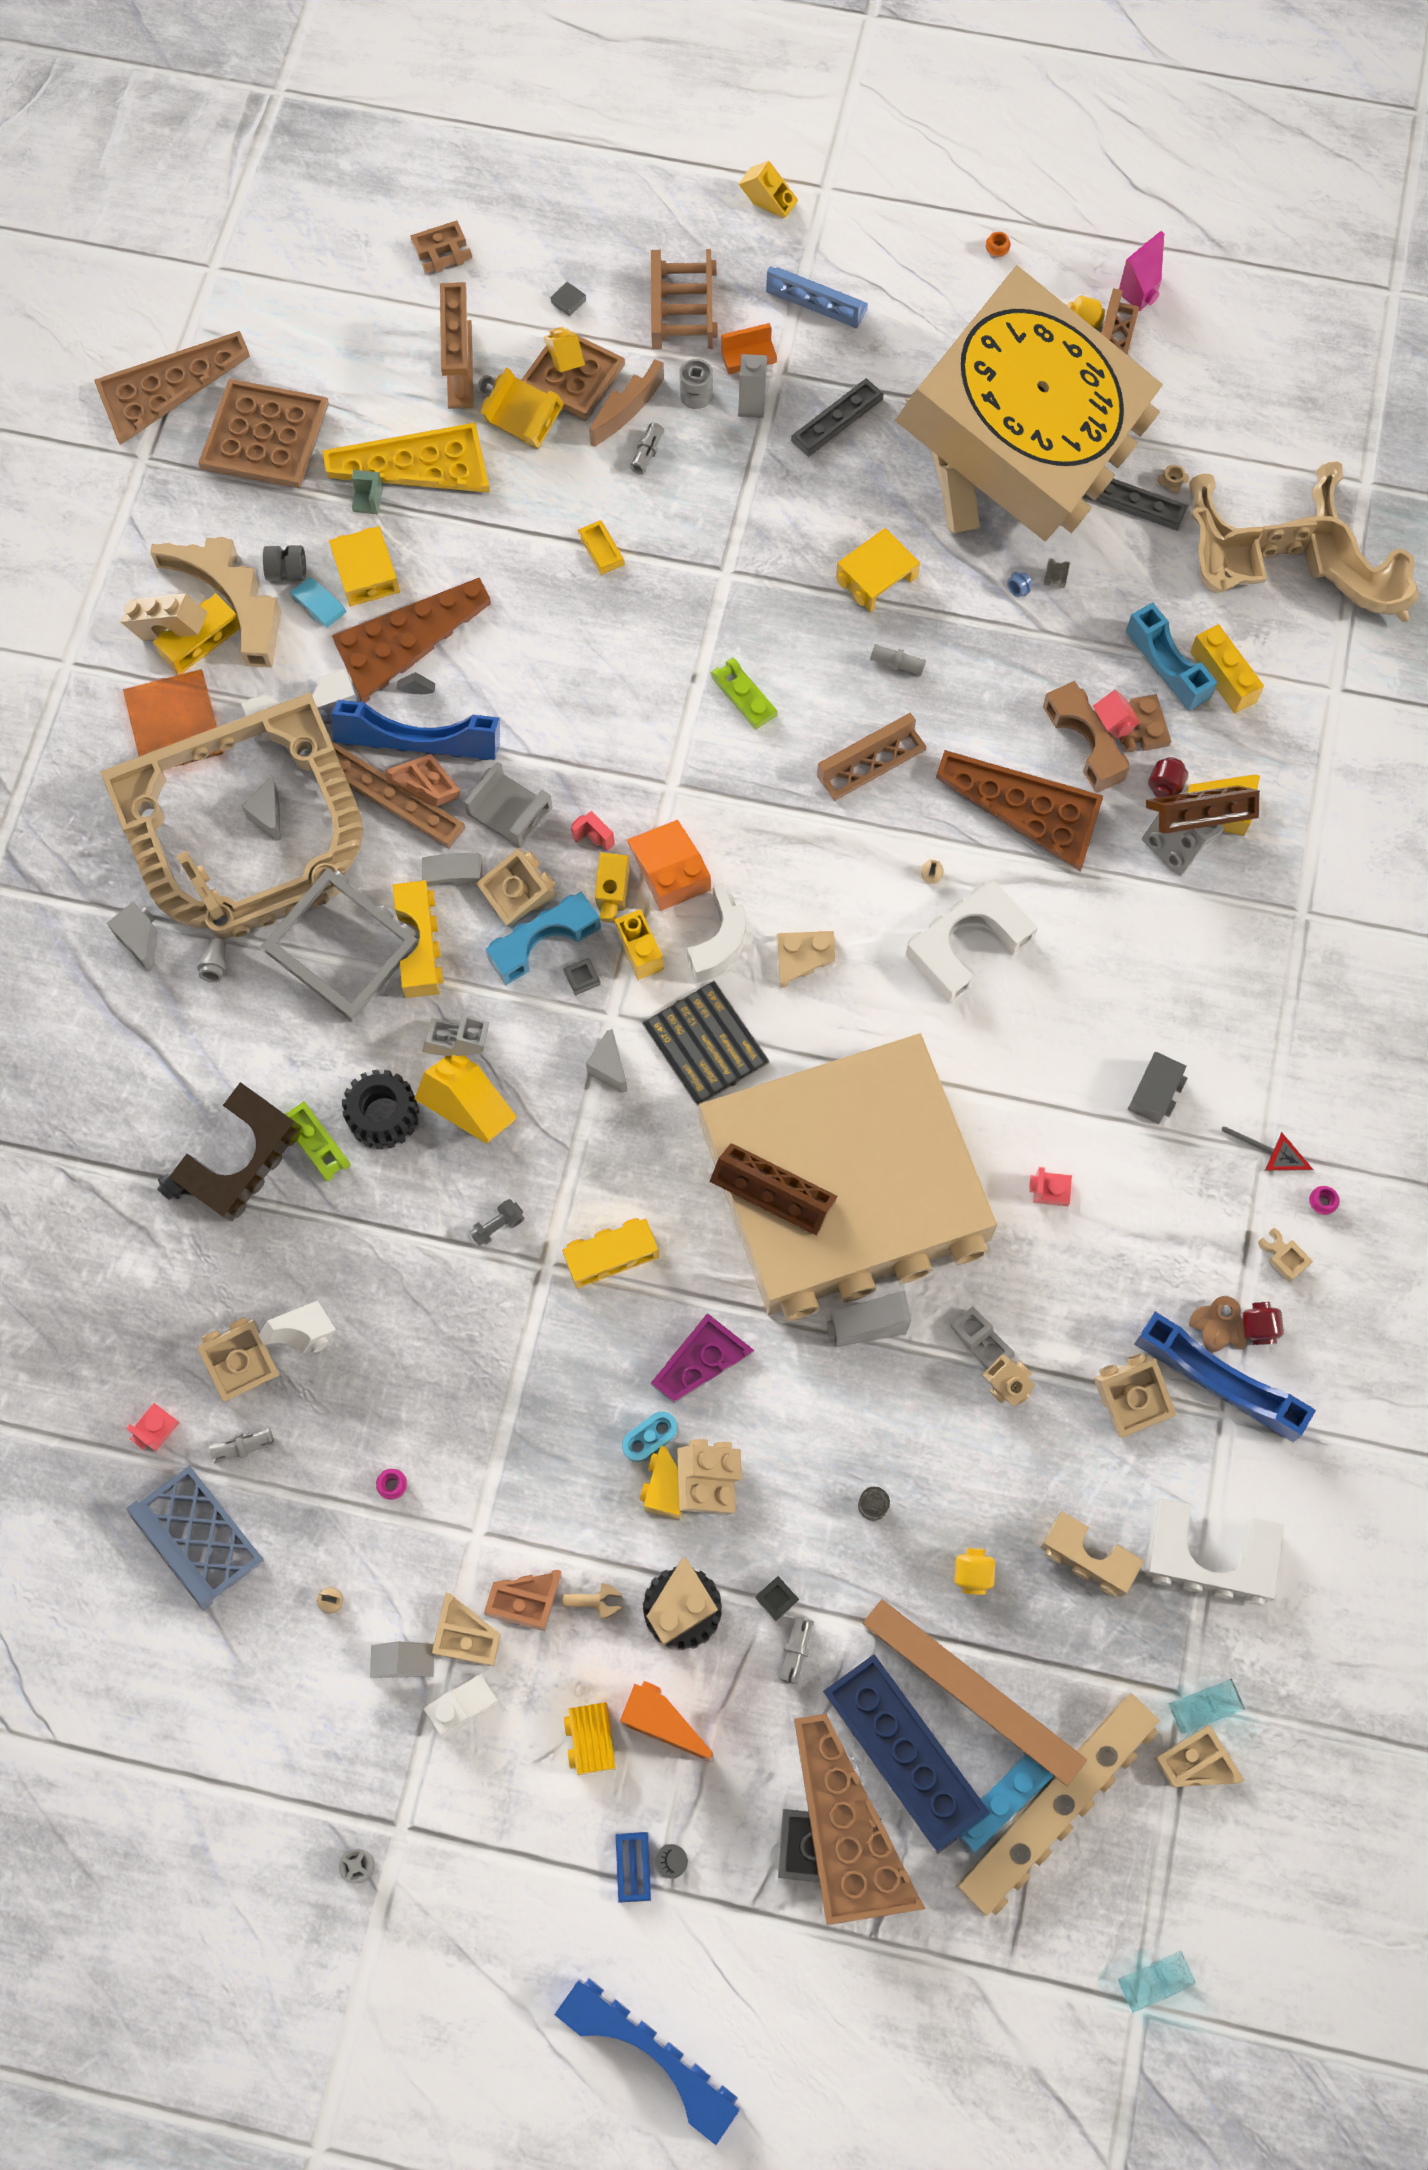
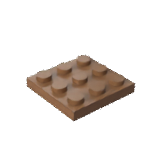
[521,335,625,420]

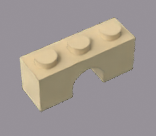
[120,593,208,640]
[1040,1511,1144,1597]

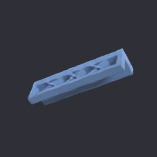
[766,266,868,328]

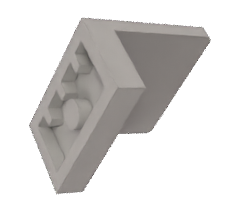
[1142,791,1225,876]

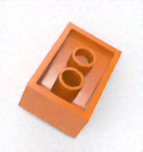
[627,819,711,911]
[620,1681,713,1762]

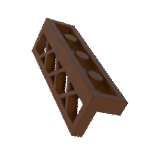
[1146,785,1260,834]
[709,1143,838,1236]

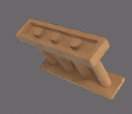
[651,249,718,350]
[440,282,474,409]

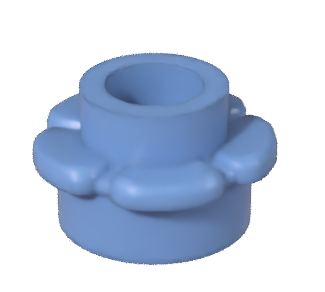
[1007,571,1032,597]

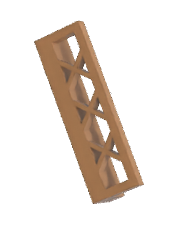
[1101,288,1140,354]
[817,712,927,801]

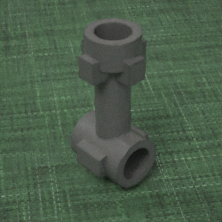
[469,1199,525,1246]

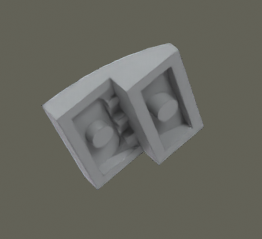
[422,1015,490,1056]

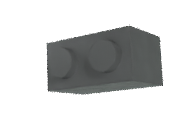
[1127,1051,1188,1124]

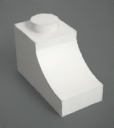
[258,1301,336,1355]
[424,1674,498,1738]

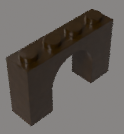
[169,1082,302,1221]

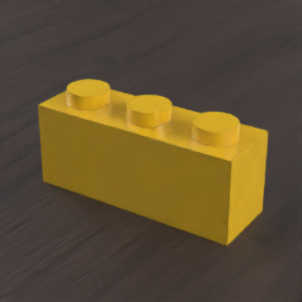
[153,594,241,676]
[1190,624,1264,714]
[562,1218,659,1289]

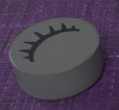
[655,1844,688,1879]

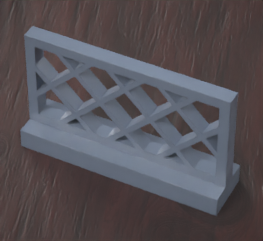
[127,1465,264,1611]

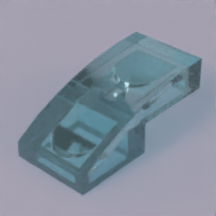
[1168,1679,1245,1734]
[1118,1951,1196,2013]

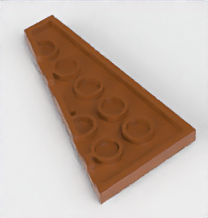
[332,577,491,703]
[936,750,1103,872]

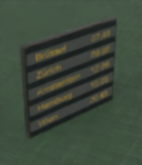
[642,980,770,1106]

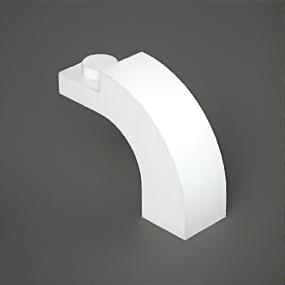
[687,882,746,983]

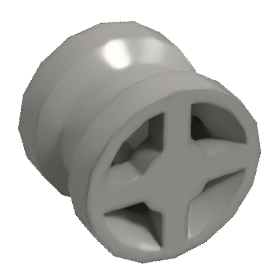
[339,1849,375,1883]

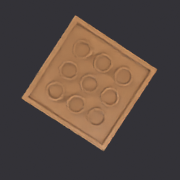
[198,379,329,489]

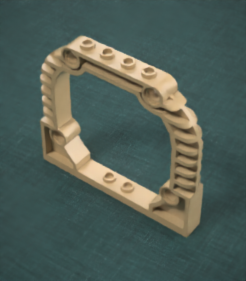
[100,692,363,939]

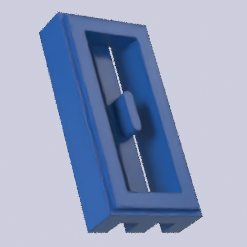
[615,1832,651,1903]

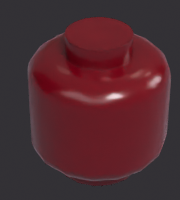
[1148,757,1189,798]
[1243,1302,1284,1345]

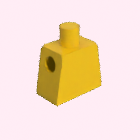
[595,852,631,923]

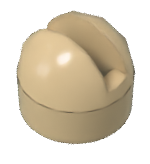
[921,859,944,884]
[317,1587,343,1614]

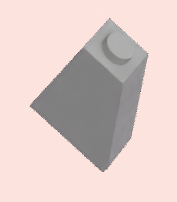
[826,1291,911,1347]

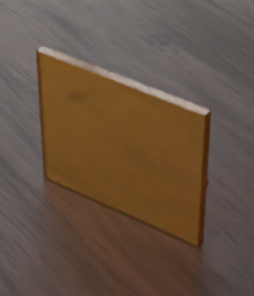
[123,669,224,767]

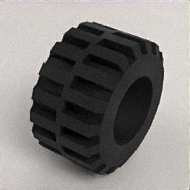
[342,1069,419,1149]
[643,1567,722,1650]

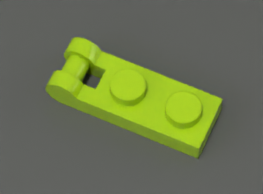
[710,657,777,730]
[286,1101,351,1182]

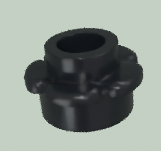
[157,1173,185,1200]

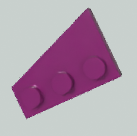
[651,1313,754,1403]

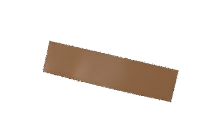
[589,359,664,446]

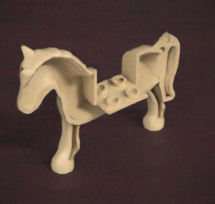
[1189,461,1419,622]

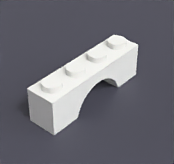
[241,668,357,742]

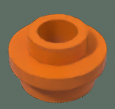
[985,232,1011,257]

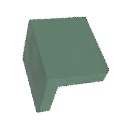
[352,470,383,514]

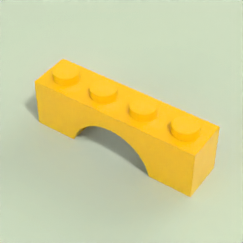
[392,880,444,998]

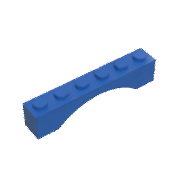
[331,700,500,760]
[1134,1311,1316,1442]
[554,1978,740,2145]

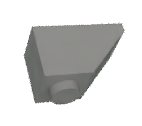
[738,354,767,418]
[107,902,157,972]

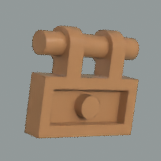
[410,220,472,274]
[1119,694,1171,752]

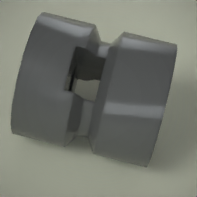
[263,545,306,581]

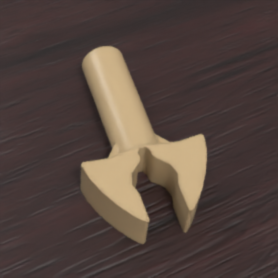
[562,1583,622,1619]

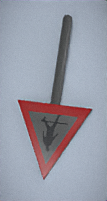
[1222,1126,1314,1171]

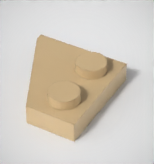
[176,851,224,920]
[777,931,835,988]
[647,1557,718,1645]
[432,1593,501,1667]
[1154,1725,1245,1787]

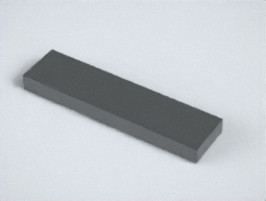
[791,378,884,457]
[1083,478,1188,531]

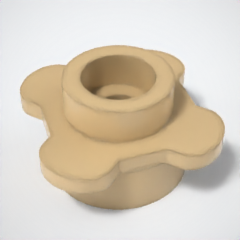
[1157,465,1189,493]

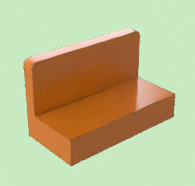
[721,323,777,375]

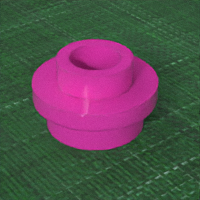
[1309,1186,1340,1215]
[376,1469,407,1500]

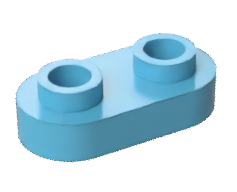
[622,1412,678,1462]

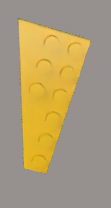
[322,422,490,493]

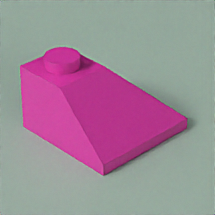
[1119,231,1165,311]

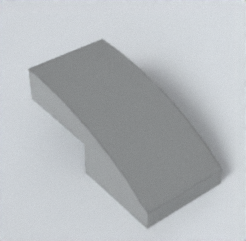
[422,853,482,887]
[950,1306,1014,1369]

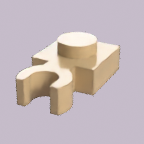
[1257,1228,1313,1283]

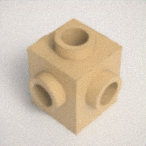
[982,1354,1036,1407]

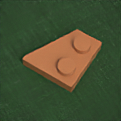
[385,754,461,806]
[484,1570,562,1632]

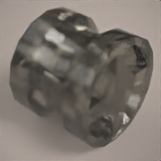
[1043,558,1070,588]
[858,1486,890,1521]

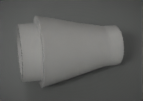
[197,938,226,982]

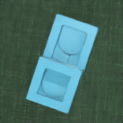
[290,577,347,628]

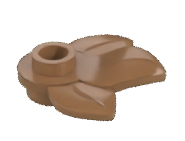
[1189,1296,1248,1353]

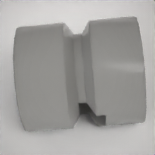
[680,359,713,409]

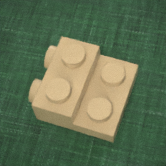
[476,848,557,928]
[197,1317,280,1402]
[1094,1353,1176,1438]
[677,1439,742,1515]

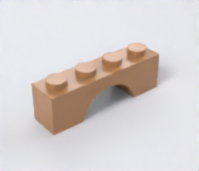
[1043,681,1130,793]

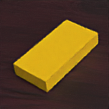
[578,520,625,575]

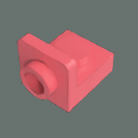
[571,810,615,851]
[1029,1167,1072,1207]
[126,1403,180,1452]

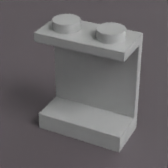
[464,761,553,848]

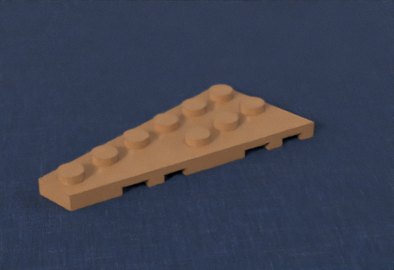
[94,331,250,445]
[794,1714,926,1925]

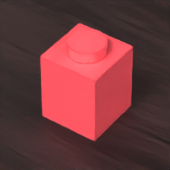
[1093,690,1140,739]

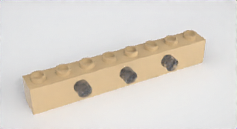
[955,1693,1160,1916]

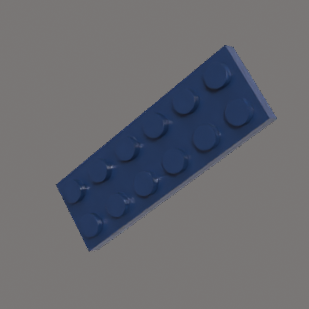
[823,1654,990,1854]

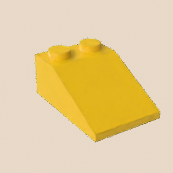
[415,1055,517,1144]

